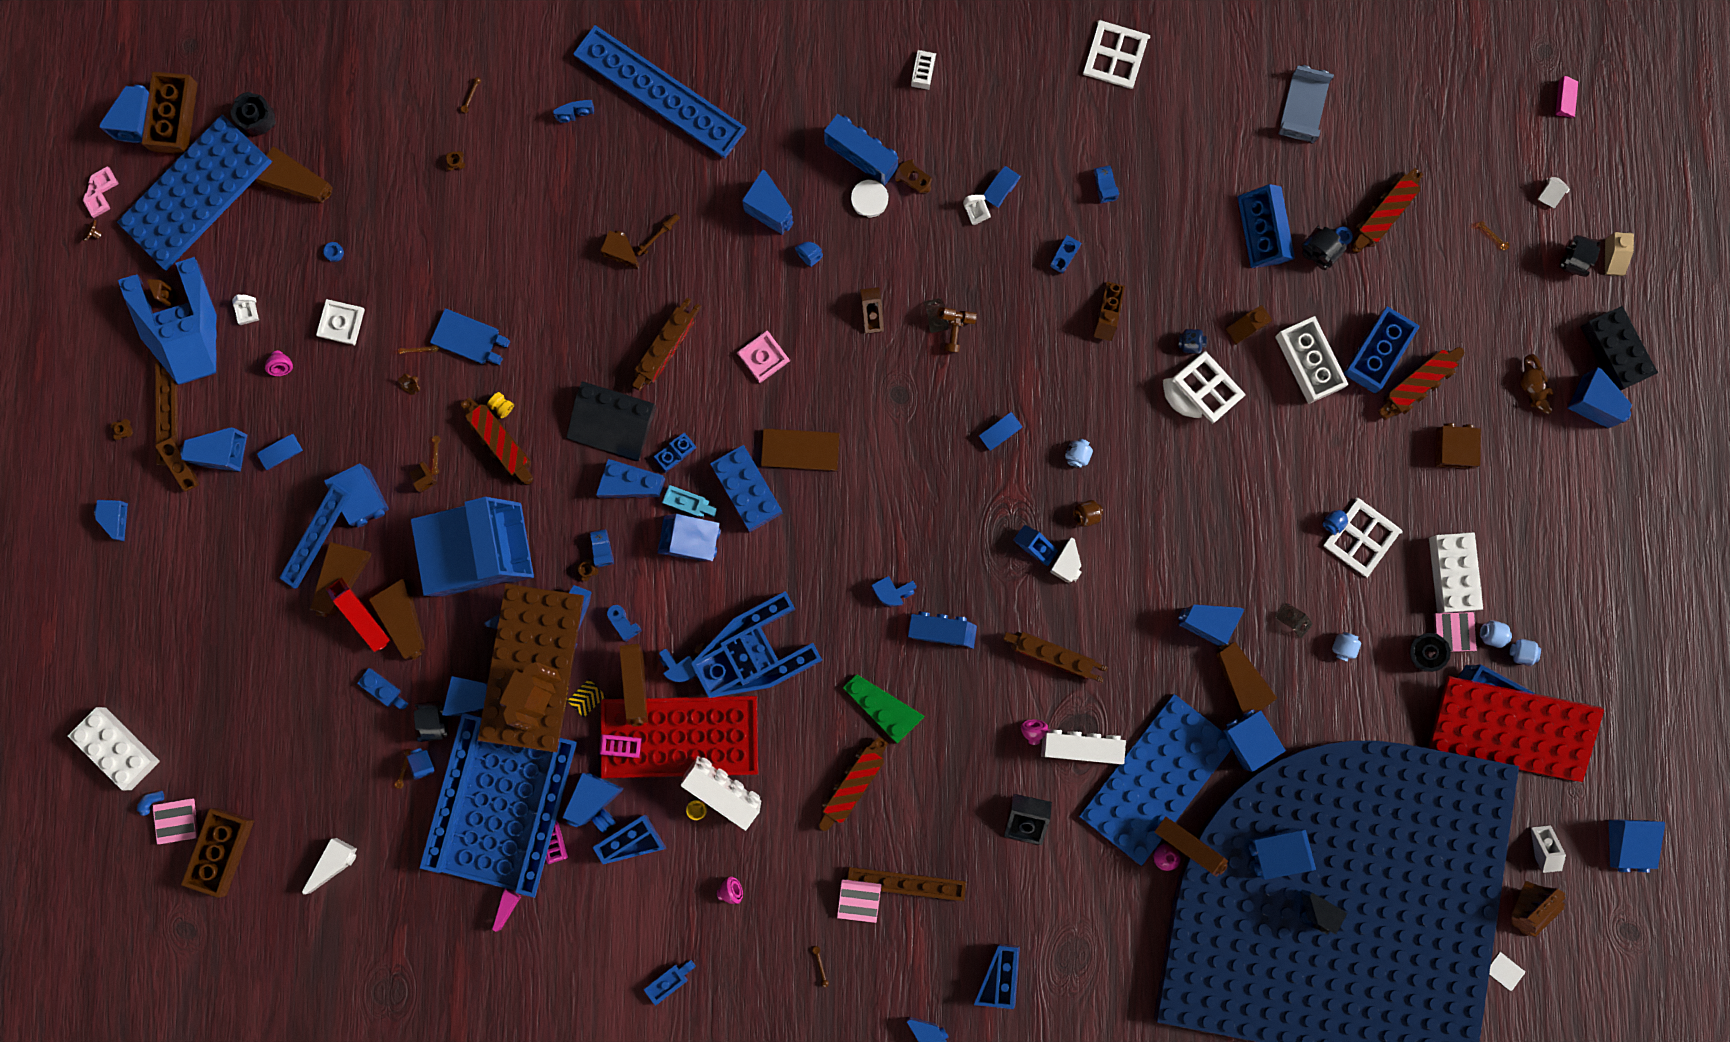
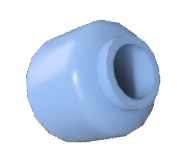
[1065,438,1093,468]
[1480,620,1512,648]
[1332,632,1361,661]
[1510,639,1541,666]

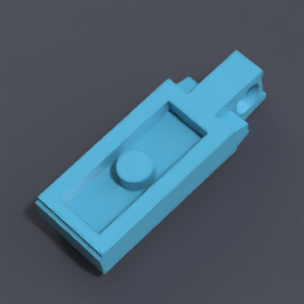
[662,485,717,517]

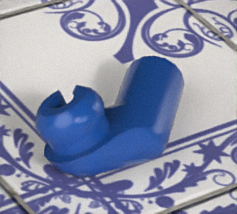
[137,791,164,816]

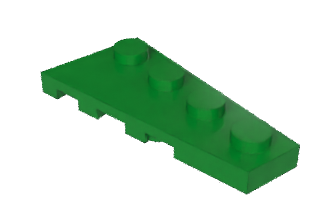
[843,674,925,743]

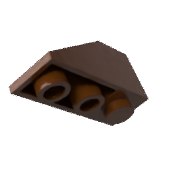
[1093,281,1125,341]

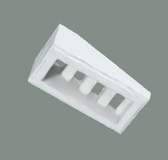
[911,50,936,90]

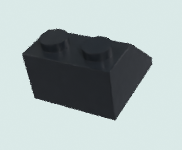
[1004,794,1052,845]
[1300,889,1348,935]

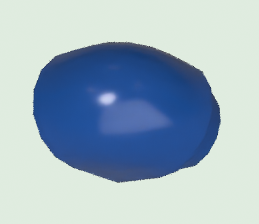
[795,242,823,267]
[1323,510,1349,536]

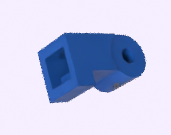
[1094,165,1119,204]
[1050,235,1082,274]
[590,529,614,568]
[607,605,642,642]

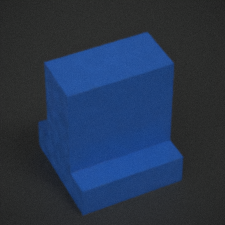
[411,497,534,597]

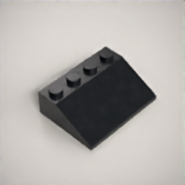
[567,381,657,461]

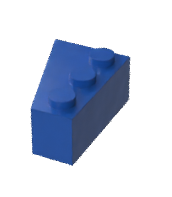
[596,459,665,498]
[908,611,977,649]
[593,815,666,864]
[974,944,1020,1009]

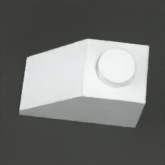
[1050,537,1081,584]
[1531,825,1566,873]

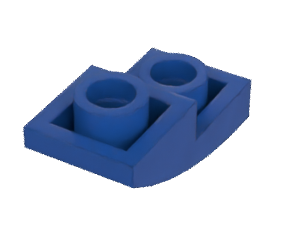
[554,100,594,123]
[984,166,1021,208]
[979,412,1022,451]
[653,432,696,473]
[257,434,303,470]

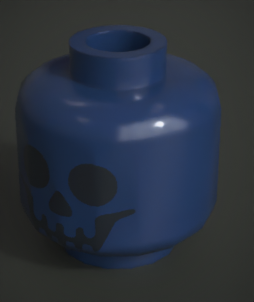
[1179,329,1207,354]

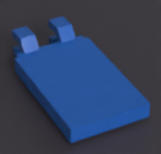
[430,308,510,365]

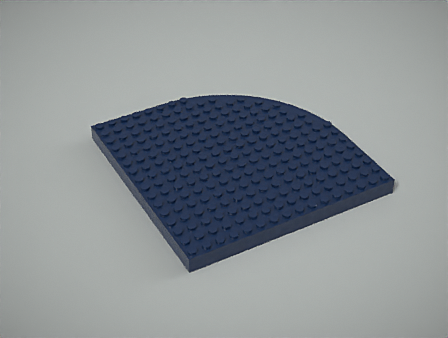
[1153,741,1519,1042]

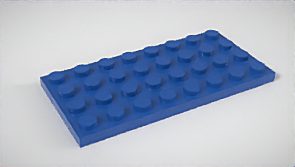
[117,115,272,271]
[1079,694,1232,866]

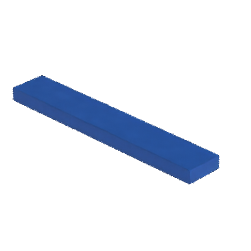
[279,483,351,589]

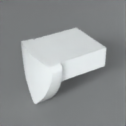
[1538,177,1570,208]
[963,195,991,225]
[232,295,259,325]

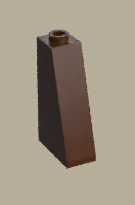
[255,146,333,203]
[310,542,372,617]
[369,579,426,660]
[1216,642,1277,718]
[620,644,648,726]
[1155,816,1228,877]

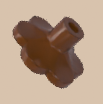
[83,220,102,242]
[398,373,420,395]

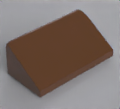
[147,279,175,308]

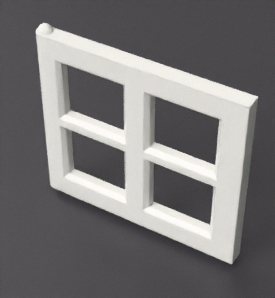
[1083,20,1150,89]
[1172,351,1246,424]
[1323,498,1402,578]

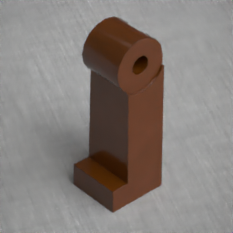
[155,436,200,492]

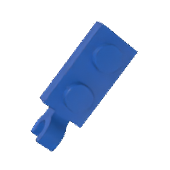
[357,668,409,710]
[644,960,696,1006]

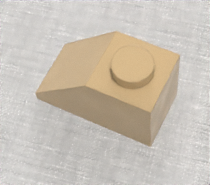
[1605,232,1634,276]

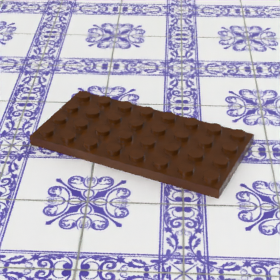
[478,584,584,752]

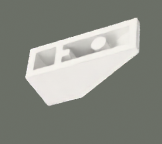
[302,838,357,894]

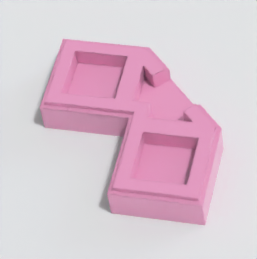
[83,166,118,218]

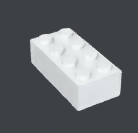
[1275,316,1348,404]
[1429,533,1483,613]
[68,707,160,790]
[1041,729,1126,764]
[681,756,761,831]

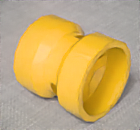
[487,392,514,418]
[686,800,707,820]

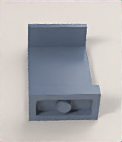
[1278,65,1334,143]

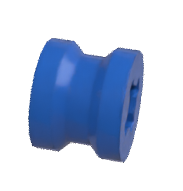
[592,808,616,833]

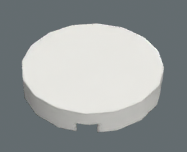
[851,180,888,218]

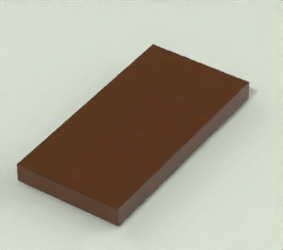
[761,428,840,471]

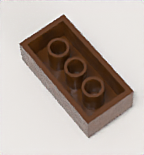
[142,72,198,154]
[181,808,255,898]

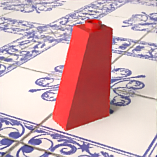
[326,577,390,652]

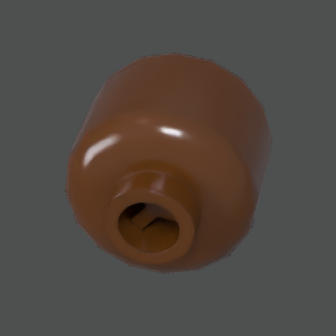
[1073,500,1103,527]

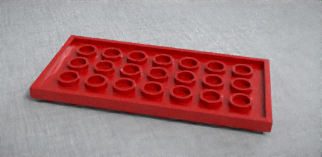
[1428,676,1604,782]
[601,696,758,778]

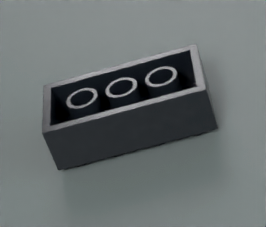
[1580,306,1658,391]

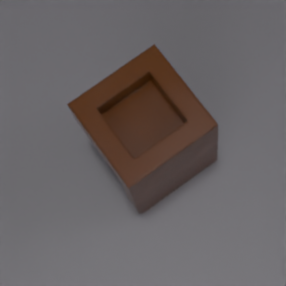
[410,461,437,493]

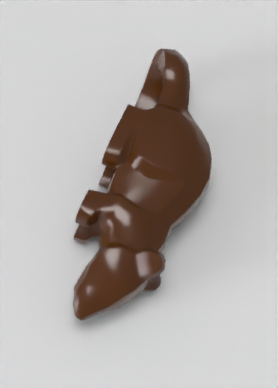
[1520,354,1553,415]

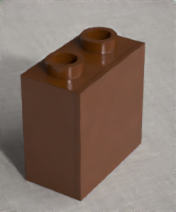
[1435,423,1481,469]

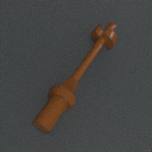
[637,213,680,255]

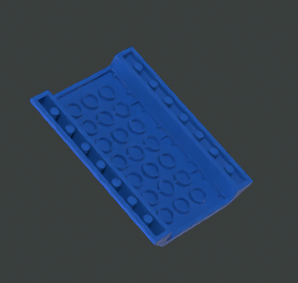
[420,713,577,898]

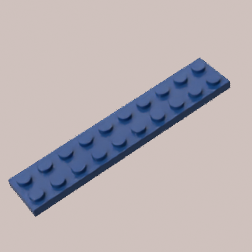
[573,25,747,159]

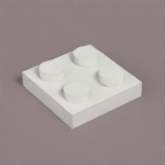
[316,299,365,345]

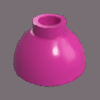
[265,351,293,376]
[1021,719,1048,745]
[1154,843,1181,871]
[717,876,743,904]

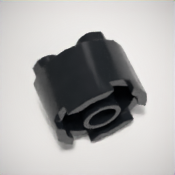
[230,92,276,136]
[1302,225,1346,270]
[1559,235,1601,277]
[1409,633,1451,672]
[414,701,448,742]

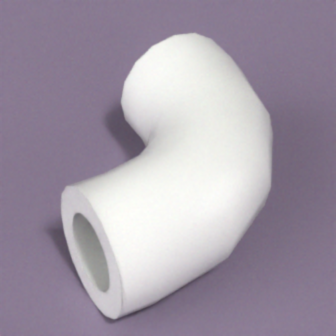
[1163,378,1202,418]

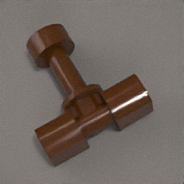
[937,307,977,353]

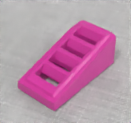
[599,735,641,758]
[546,820,568,865]
[492,889,521,932]

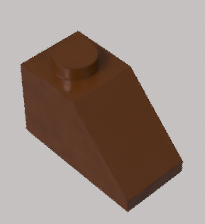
[601,230,639,269]
[860,287,884,333]
[1226,305,1272,345]

